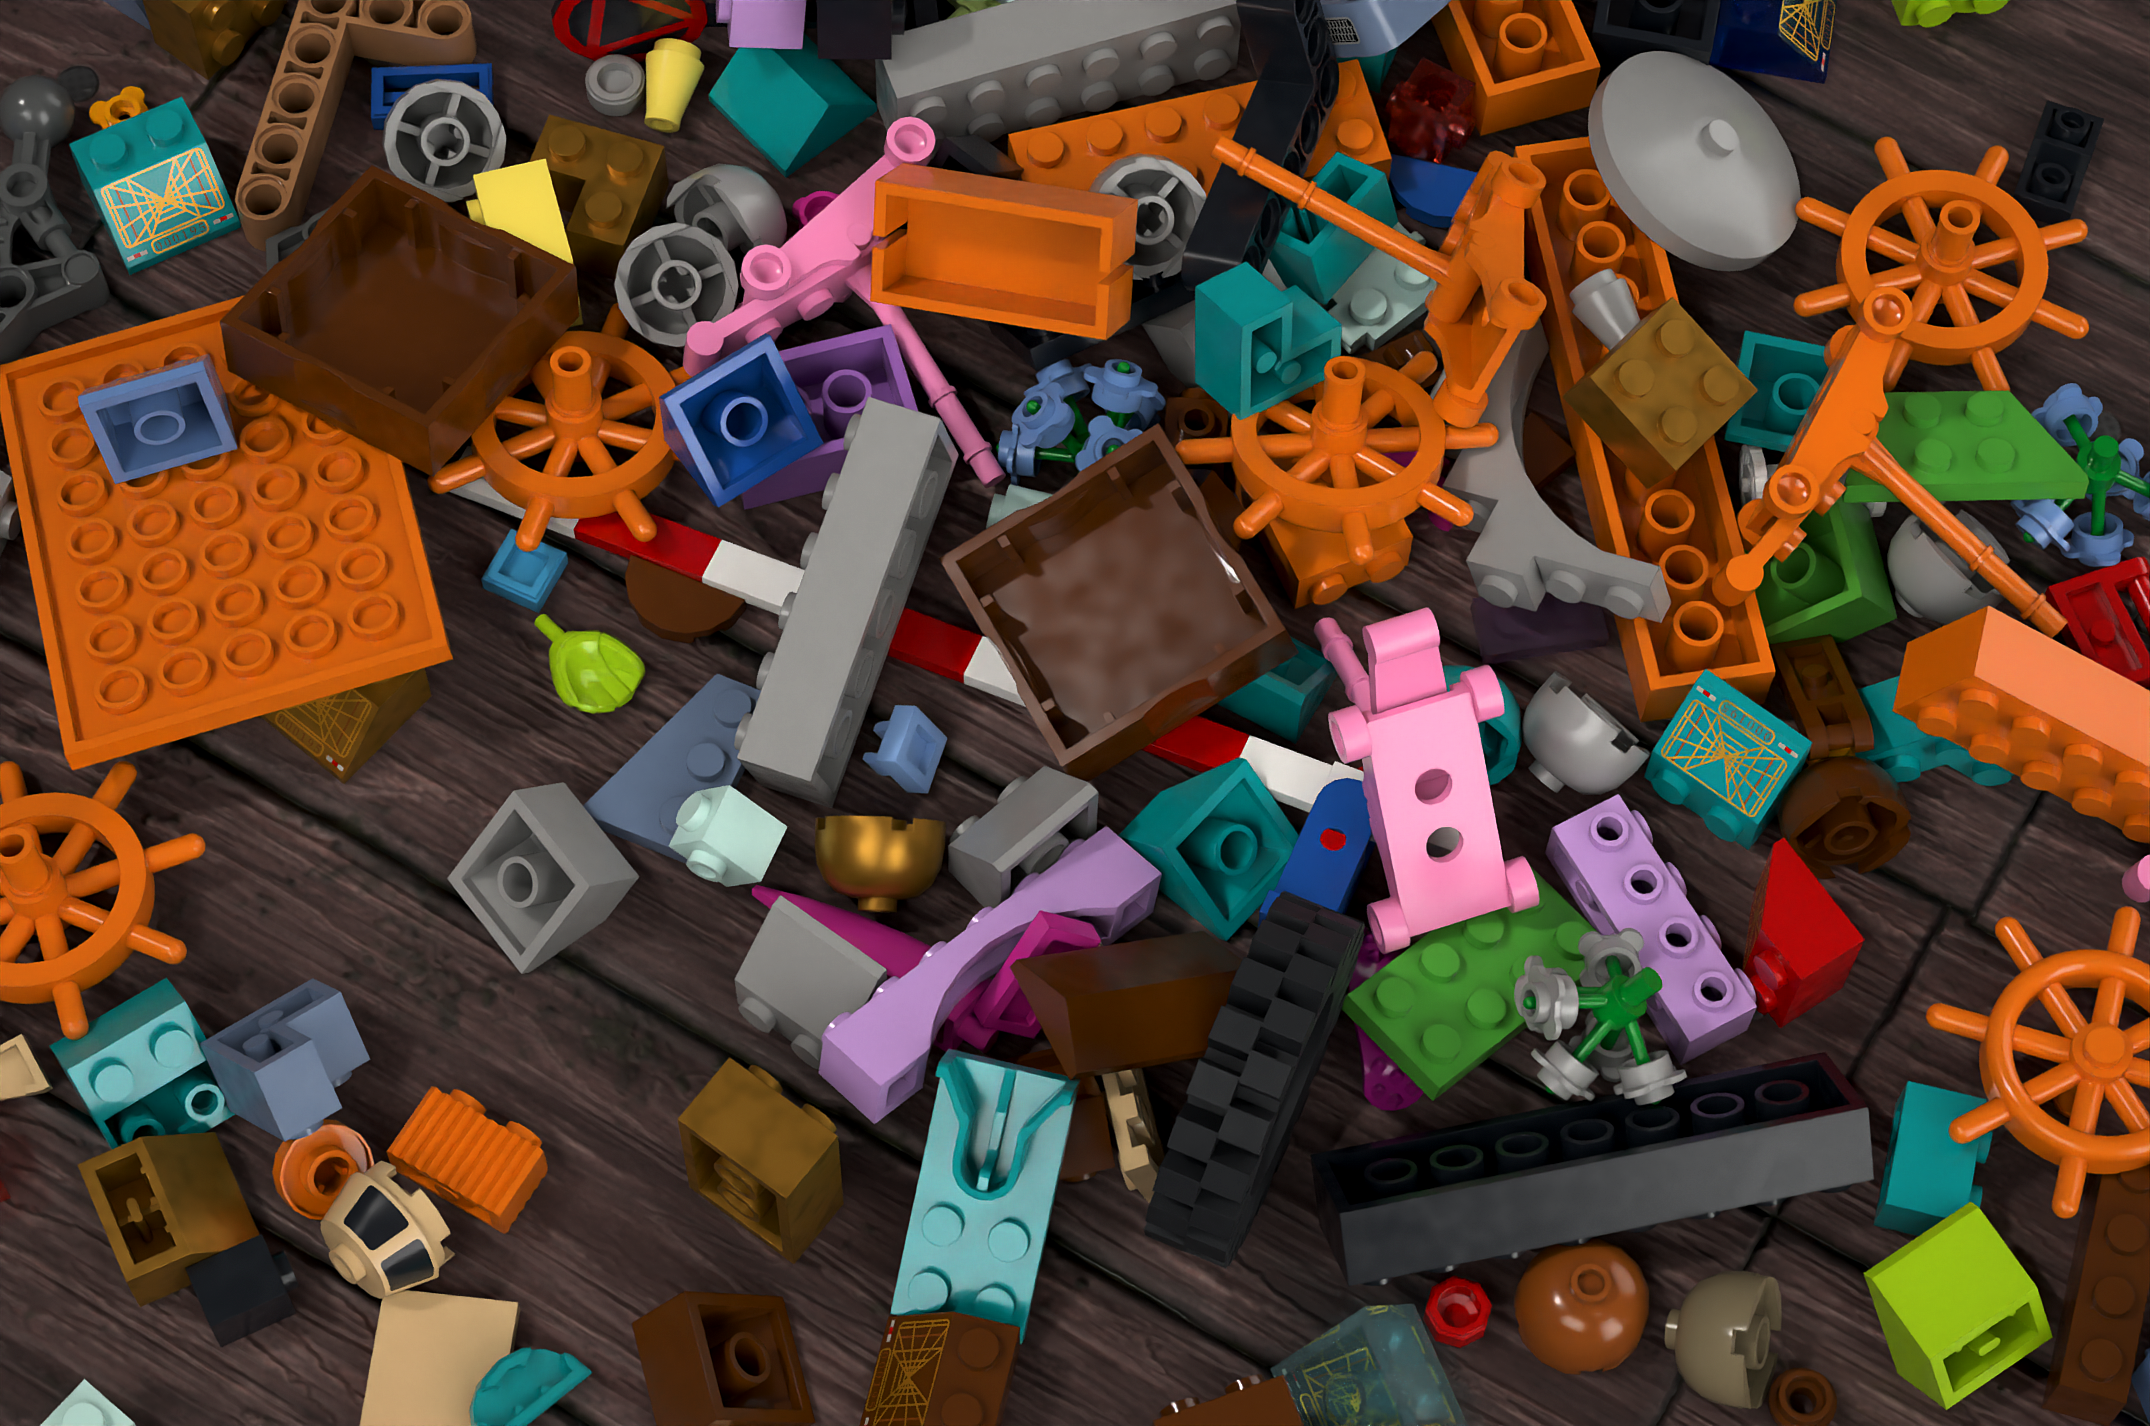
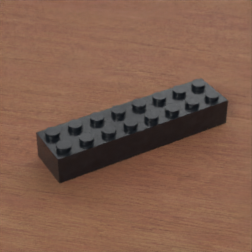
[1310,1052,1874,1286]

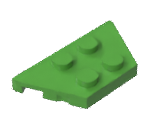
[1842,390,2089,503]

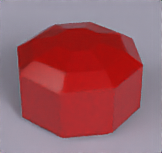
[1423,1276,1492,1348]

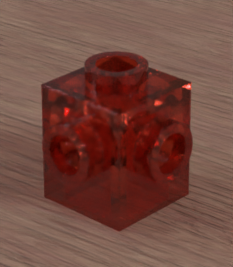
[1385,57,1477,164]

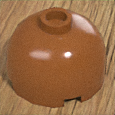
[1514,1237,1649,1375]

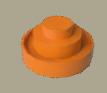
[272,1119,374,1220]

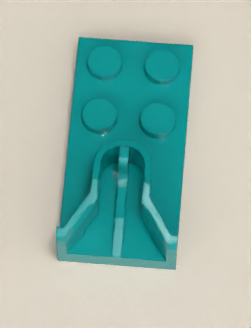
[890,1049,1080,1345]

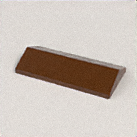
[1010,931,1242,1080]

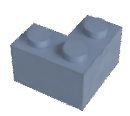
[200,978,370,1142]

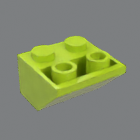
[1864,1201,2053,1410]

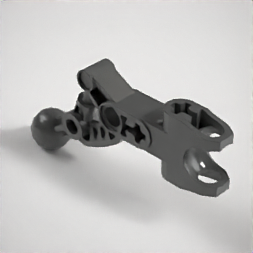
[0,74,110,365]

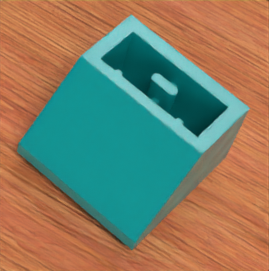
[50,978,235,1150]

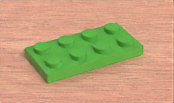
[1342,866,1600,1101]

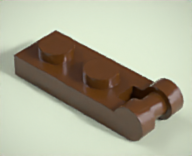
[1769,634,1874,761]

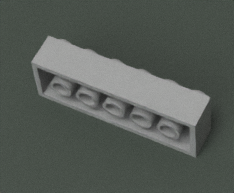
[875,0,1241,159]
[734,397,959,808]

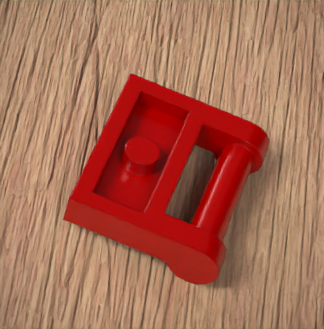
[2044,557,2150,688]

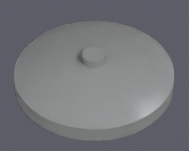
[1588,51,1801,271]

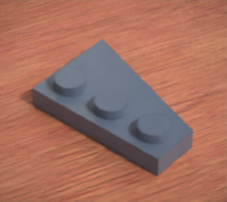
[583,674,761,864]

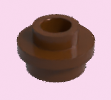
[1768,1367,1837,1426]

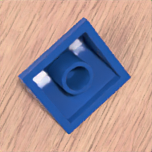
[659,333,824,508]

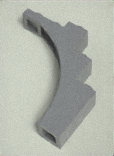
[1429,317,1672,623]

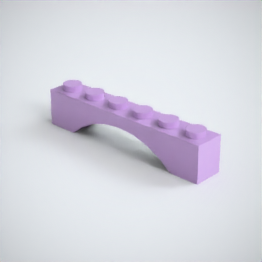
[819,826,1162,1124]

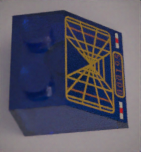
[1709,0,1837,84]

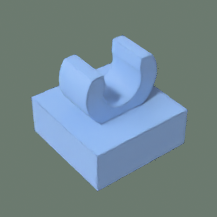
[863,705,948,793]

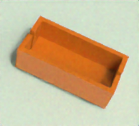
[870,163,1138,340]

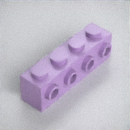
[1545,794,1757,1065]

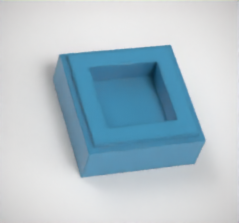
[481,529,568,613]

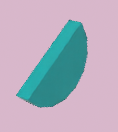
[469,1347,593,1426]

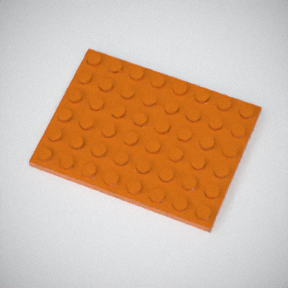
[0,295,453,771]

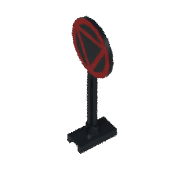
[551,0,939,62]

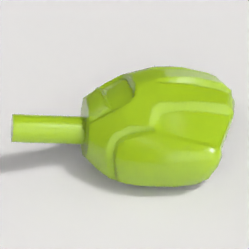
[534,614,645,714]

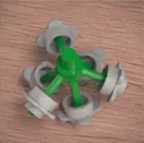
[1514,928,1687,1105]

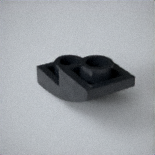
[2013,100,2104,225]

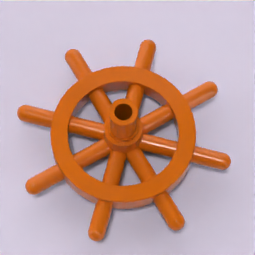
[1793,136,2089,393]
[427,302,692,552]
[1175,351,1499,566]
[0,761,206,1040]
[1926,906,2150,1219]

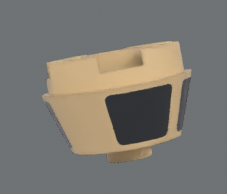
[321,1161,455,1299]

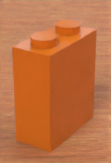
[1232,458,1413,609]

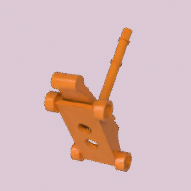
[1211,134,1547,428]
[1712,286,2068,639]

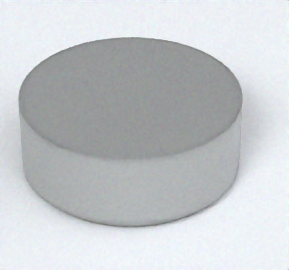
[585,54,646,116]

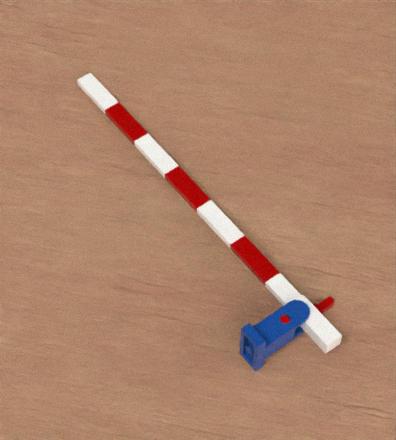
[449,446,1459,927]

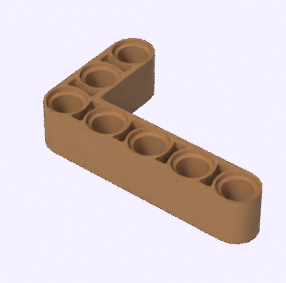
[235,0,477,251]

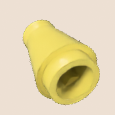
[644,38,704,133]

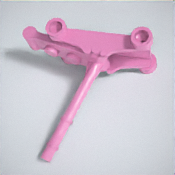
[683,117,1006,488]
[1314,607,1540,954]

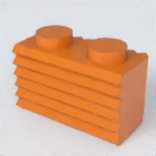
[386,1086,548,1234]

